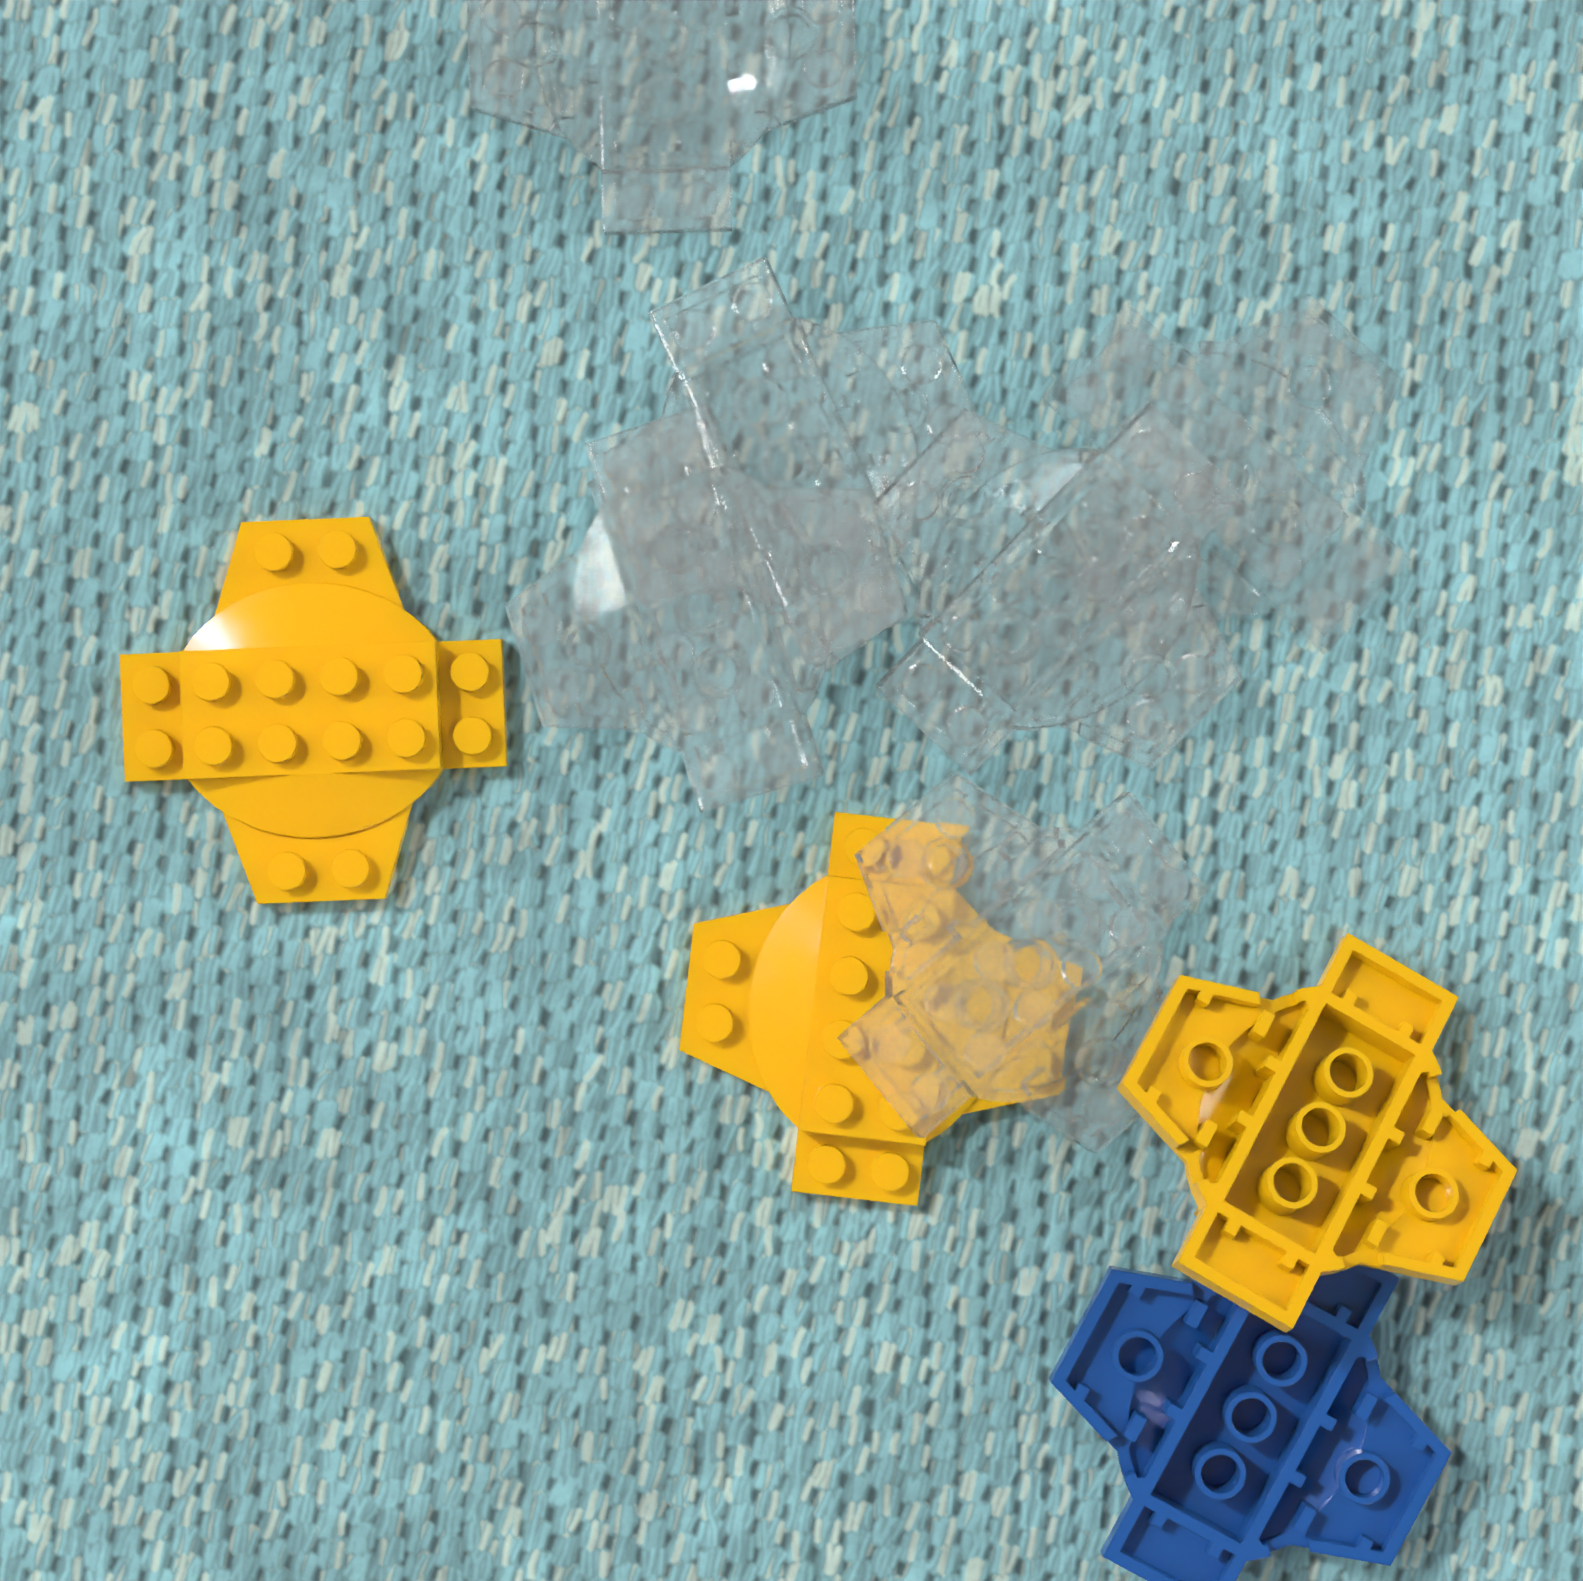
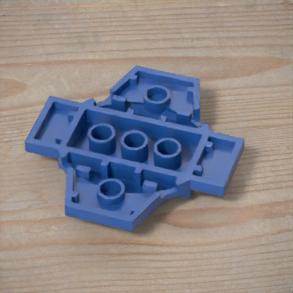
[1049,1265,1452,1581]

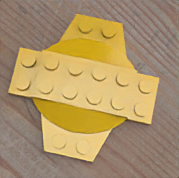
[119,517,508,904]
[679,812,1073,1206]
[1116,933,1517,1333]

